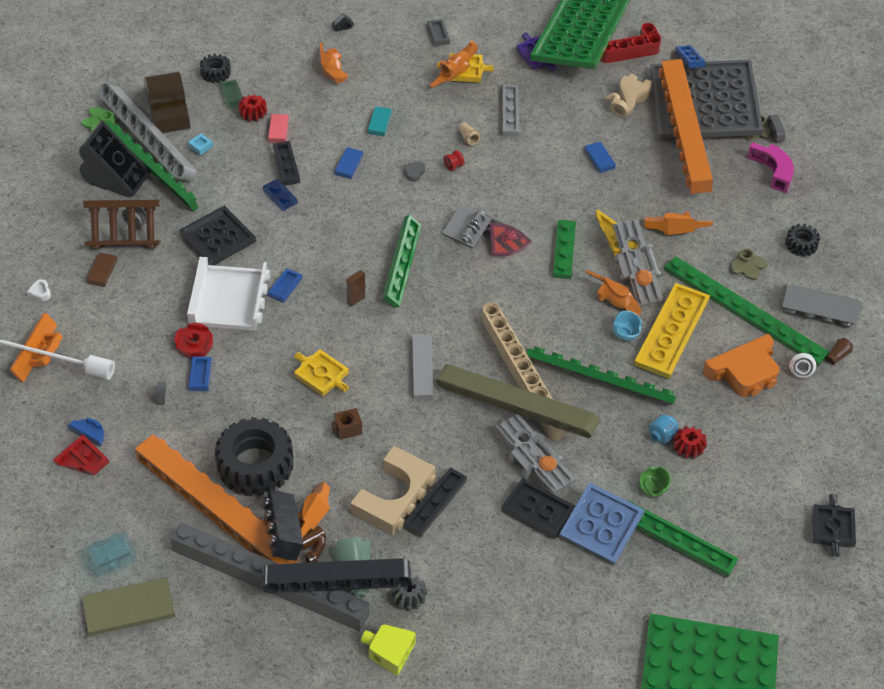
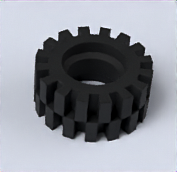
[200,53,231,83]
[785,224,820,257]

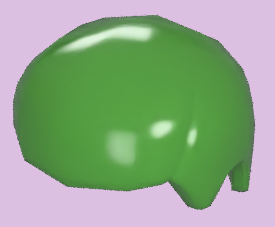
[639,466,671,497]

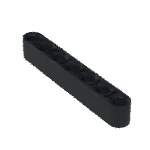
[261,558,412,594]

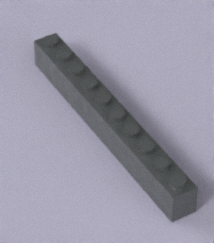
[170,522,370,632]

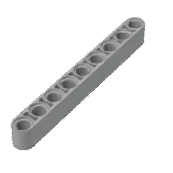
[99,83,196,182]

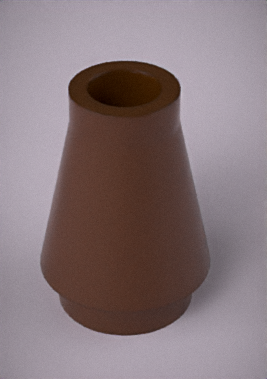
[826,338,853,365]

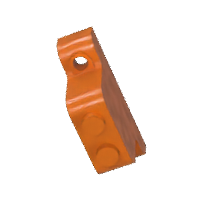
[703,334,780,397]

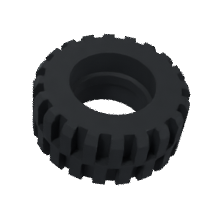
[215,417,294,496]

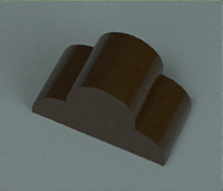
[144,71,191,133]

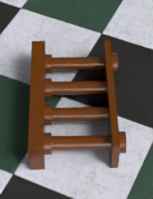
[83,199,161,249]

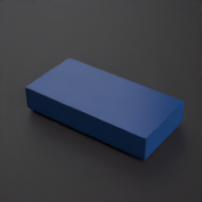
[585,141,616,173]
[335,147,363,179]
[267,268,303,303]
[188,356,212,391]

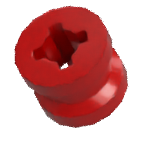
[443,150,465,171]

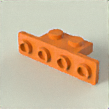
[10,313,63,382]

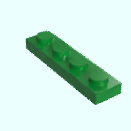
[553,219,576,279]

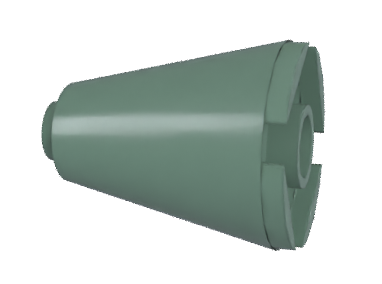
[328,537,371,598]

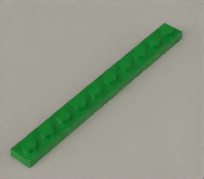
[664,256,829,367]

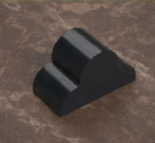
[79,121,151,197]

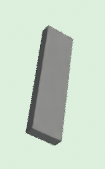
[502,85,520,136]
[412,334,433,399]

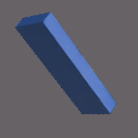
[675,45,706,68]

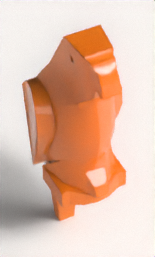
[430,41,478,88]
[320,42,348,84]
[644,211,713,235]
[586,270,642,316]
[298,482,330,538]

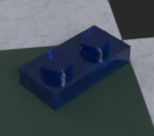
[263,178,298,211]

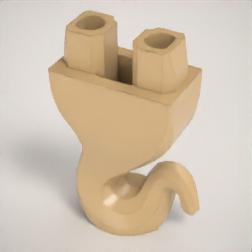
[605,74,652,117]

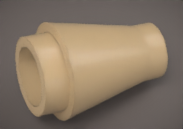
[459,122,480,145]

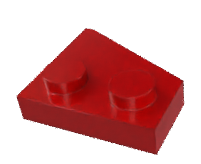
[53,435,110,475]

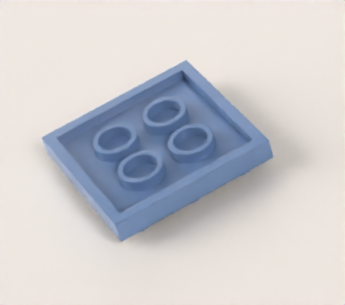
[560,482,645,565]

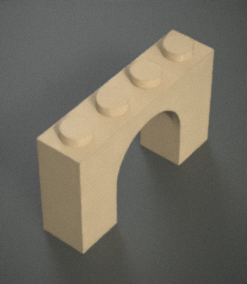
[350,446,437,536]

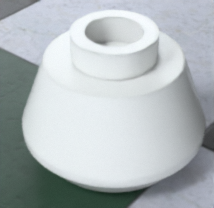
[789,353,816,378]

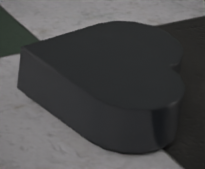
[332,13,354,32]

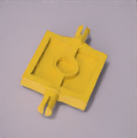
[437,53,494,83]
[294,349,349,397]

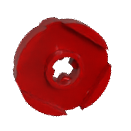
[174,323,214,358]

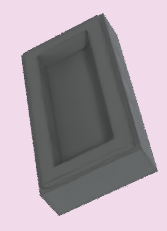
[427,19,450,46]

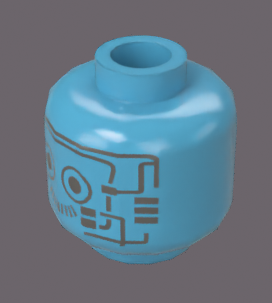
[649,415,679,444]

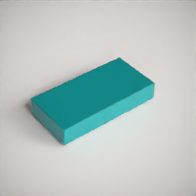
[368,106,392,137]

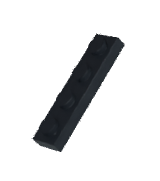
[404,467,467,537]

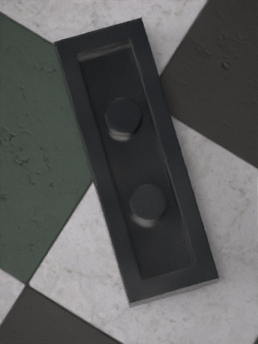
[273,141,300,185]

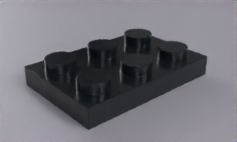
[501,478,575,539]

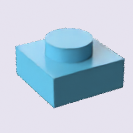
[188,133,213,156]

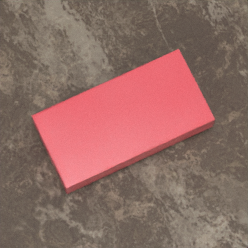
[268,114,289,143]

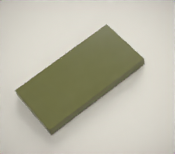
[82,577,175,636]

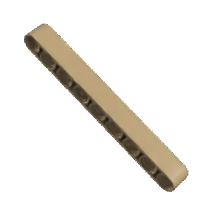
[482,302,565,441]

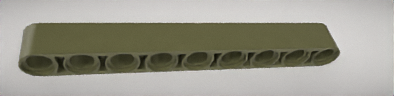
[436,364,600,438]

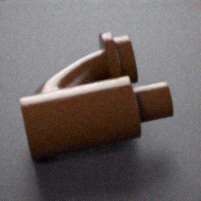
[302,526,326,563]

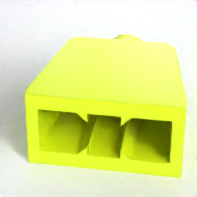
[361,624,416,676]

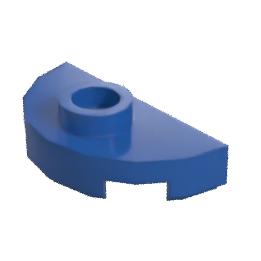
[68,418,105,446]

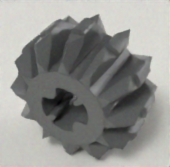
[391,575,428,612]

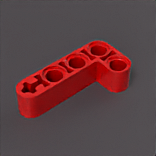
[600,23,661,63]

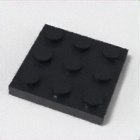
[179,205,256,266]

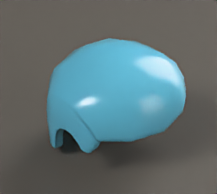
[613,311,642,341]

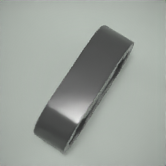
[767,115,785,143]

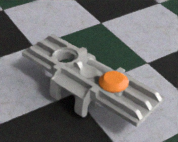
[613,218,663,306]
[495,414,576,494]

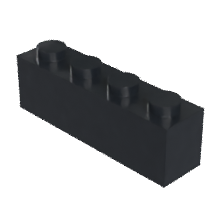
[262,489,303,561]

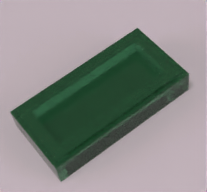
[220,79,242,109]

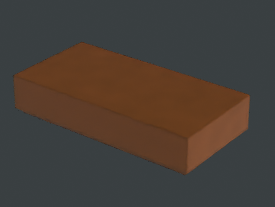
[87,252,118,287]
[346,270,365,307]

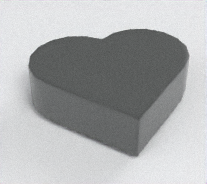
[404,162,425,182]
[156,382,166,405]

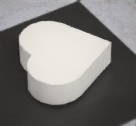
[26,279,51,301]

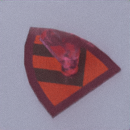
[490,222,532,256]

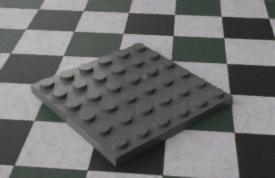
[651,59,763,139]

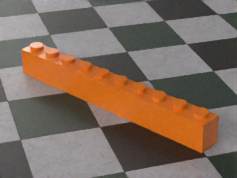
[659,59,713,194]
[135,434,299,564]

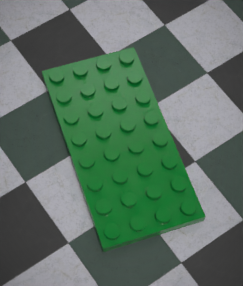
[531,0,630,69]

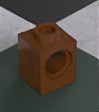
[331,408,362,440]

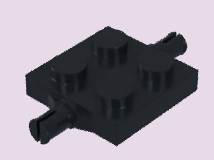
[812,494,856,557]

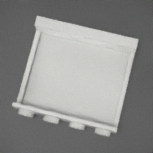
[187,257,270,331]

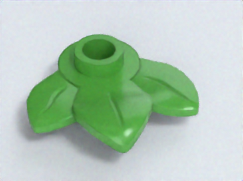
[81,107,116,132]

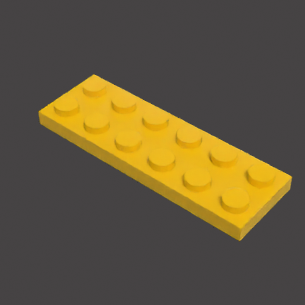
[634,283,710,379]

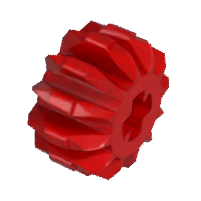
[238,94,267,122]
[673,425,707,459]

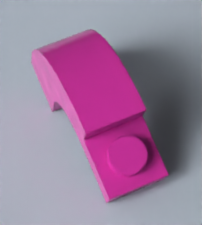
[747,142,794,194]

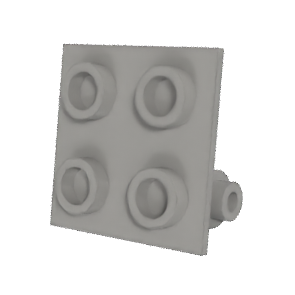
[443,204,492,248]

